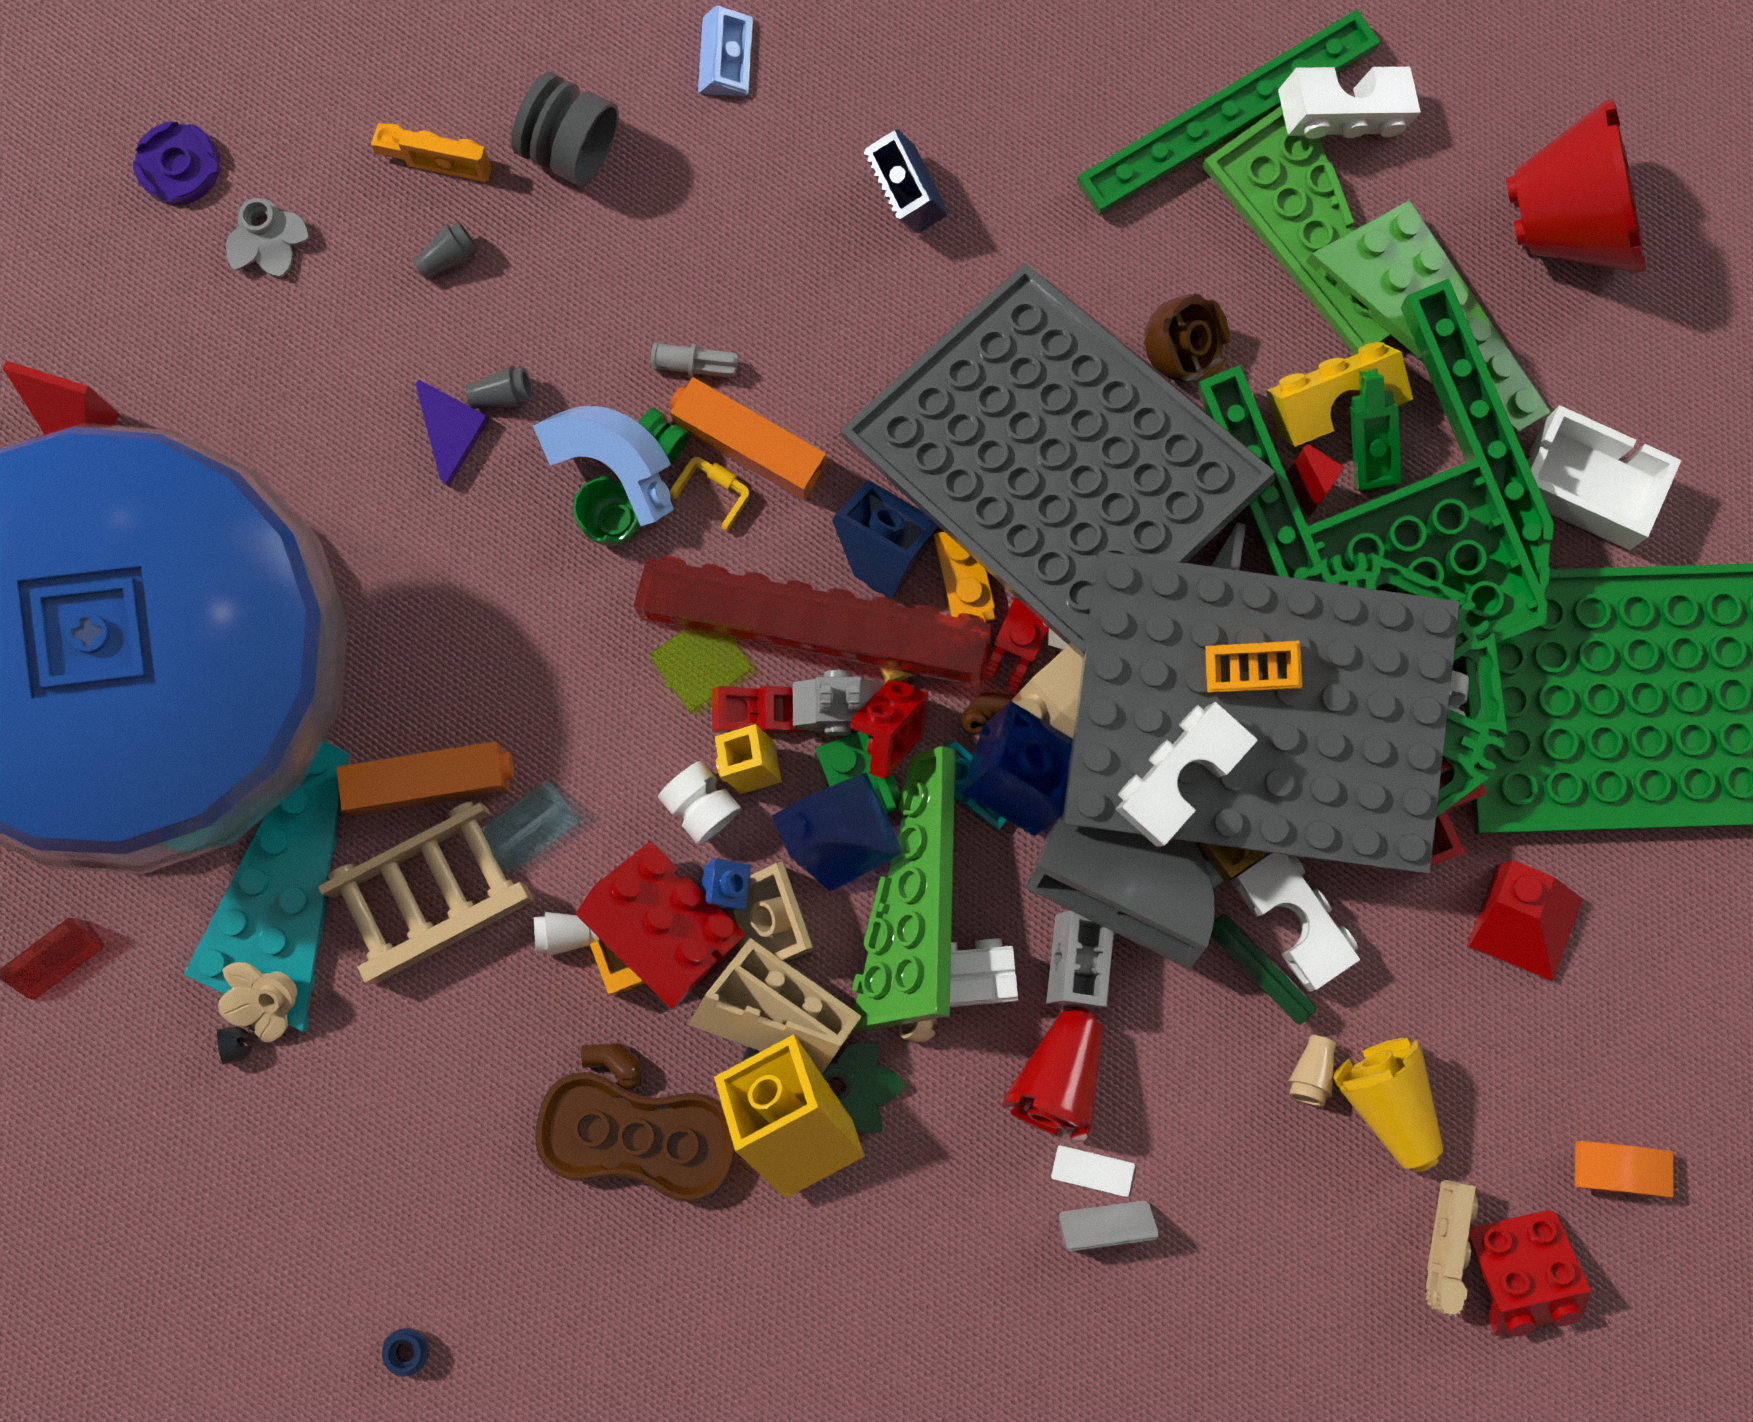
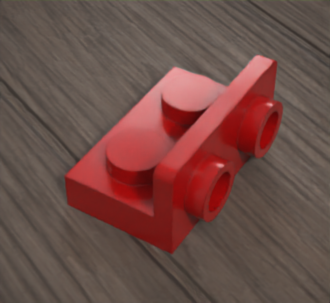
[850,680,929,779]

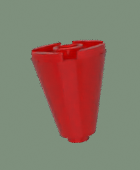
[1002,1006,1103,1140]

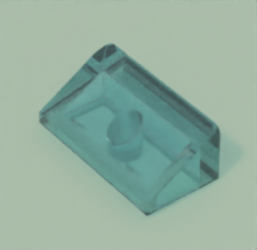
[481,779,579,874]

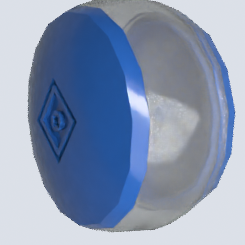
[0,423,348,874]

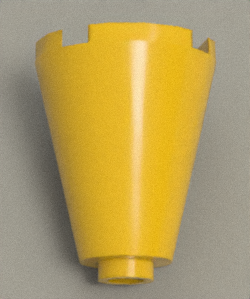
[1333,1038,1443,1172]

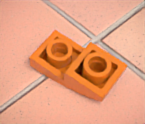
[1575,1141,1673,1198]

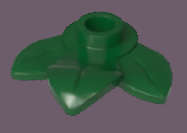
[822,1042,905,1133]

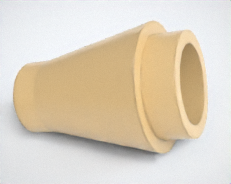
[1287,1035,1336,1107]

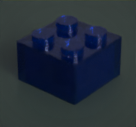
[961,701,1073,836]

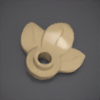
[218,962,297,1043]

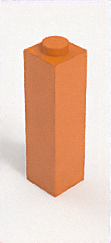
[669,377,827,501]
[336,741,514,816]

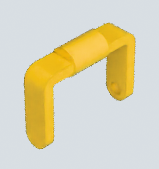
[670,457,750,532]

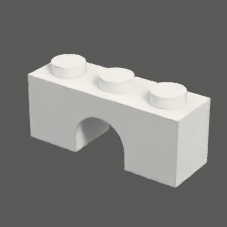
[1278,67,1421,139]
[1115,702,1258,847]
[1230,853,1360,992]

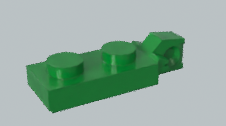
[1350,368,1402,492]

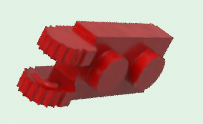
[982,597,1049,693]

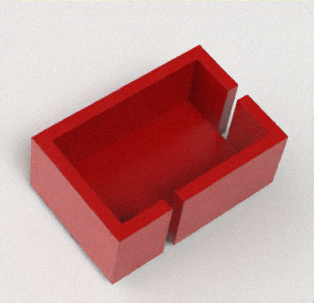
[575,841,747,1009]

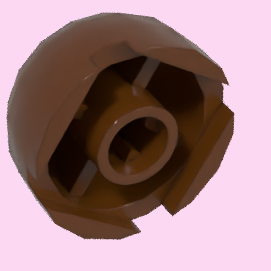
[1144,294,1230,382]

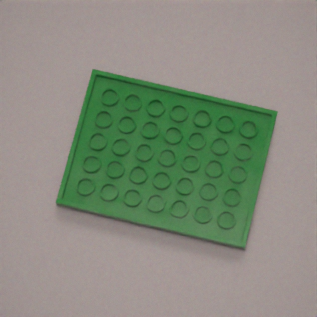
[1461,563,1753,835]

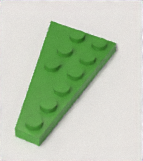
[1202,106,1392,355]
[1305,200,1550,434]
[852,746,955,1033]

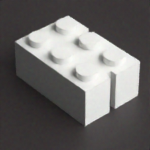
[1527,405,1681,550]

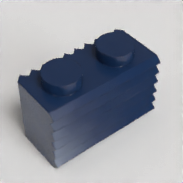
[864,129,949,234]

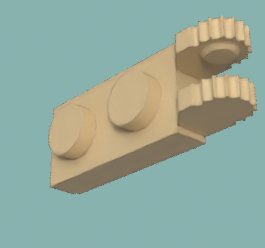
[1425,1179,1478,1316]

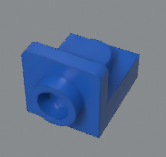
[700,859,751,911]

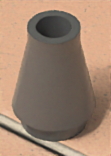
[412,222,479,280]
[465,365,533,409]

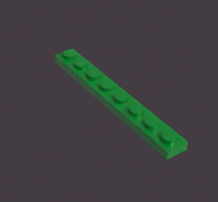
[1076,9,1380,216]

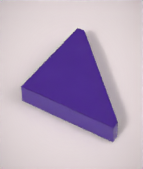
[415,379,489,487]

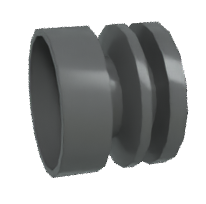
[511,71,619,186]

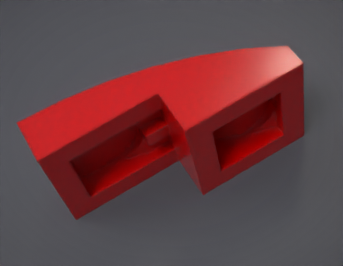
[712,685,807,733]

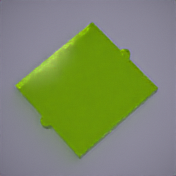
[649,611,752,713]

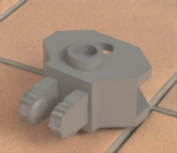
[792,670,881,736]

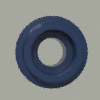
[382,1328,429,1376]

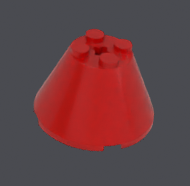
[1506,98,1647,273]

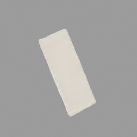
[1051,1145,1135,1197]

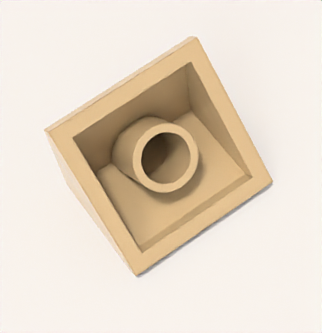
[727,861,814,962]

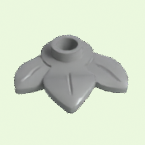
[226,198,309,277]

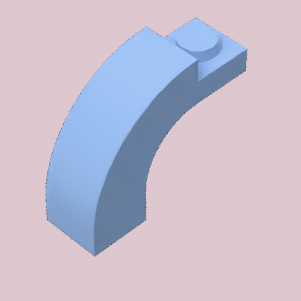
[533,406,674,526]

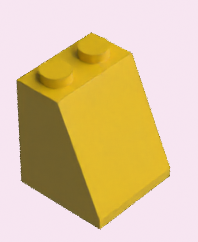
[714,1034,865,1198]

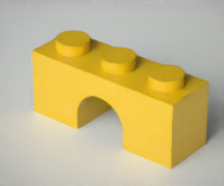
[1266,342,1413,447]

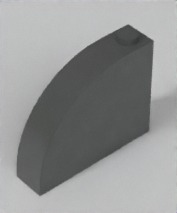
[1025,790,1215,969]

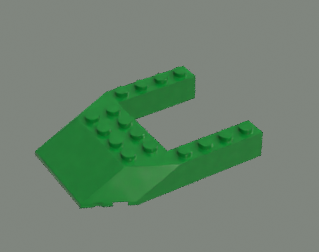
[1198,278,1554,658]

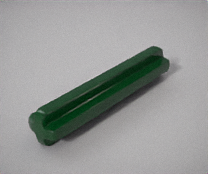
[1211,914,1317,1025]

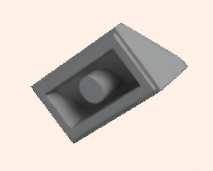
[1059,1200,1159,1251]

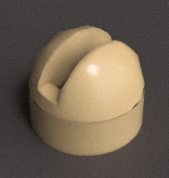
[899,1018,938,1043]

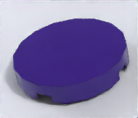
[133,121,220,205]

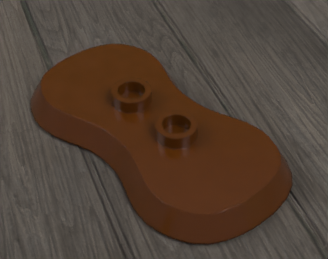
[535,1072,736,1202]

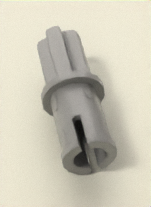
[651,342,738,378]

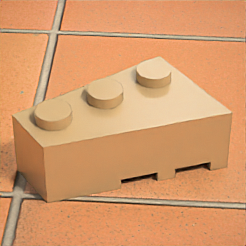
[688,938,862,1074]

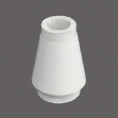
[534,912,599,957]

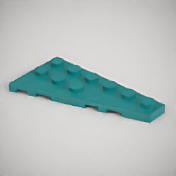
[183,734,351,1032]

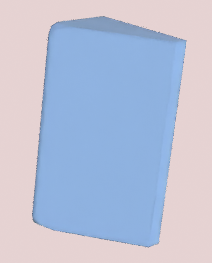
[698,5,753,96]

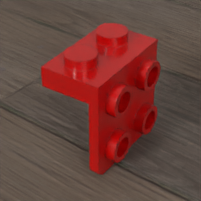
[1468,1210,1591,1337]

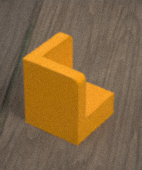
[590,940,645,996]

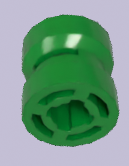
[638,407,690,464]

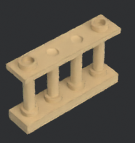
[318,801,535,985]

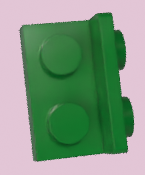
[815,731,901,832]

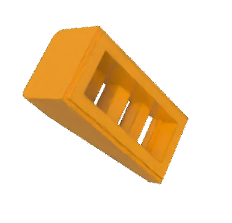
[1205,641,1303,693]

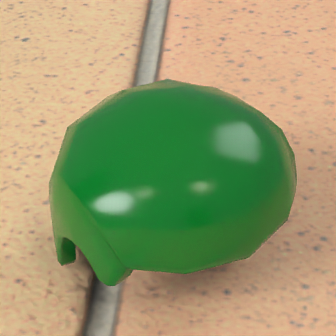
[572,476,641,547]

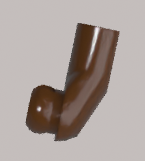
[961,692,1021,735]
[581,1043,643,1089]

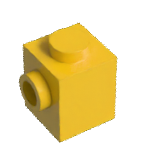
[715,724,782,794]

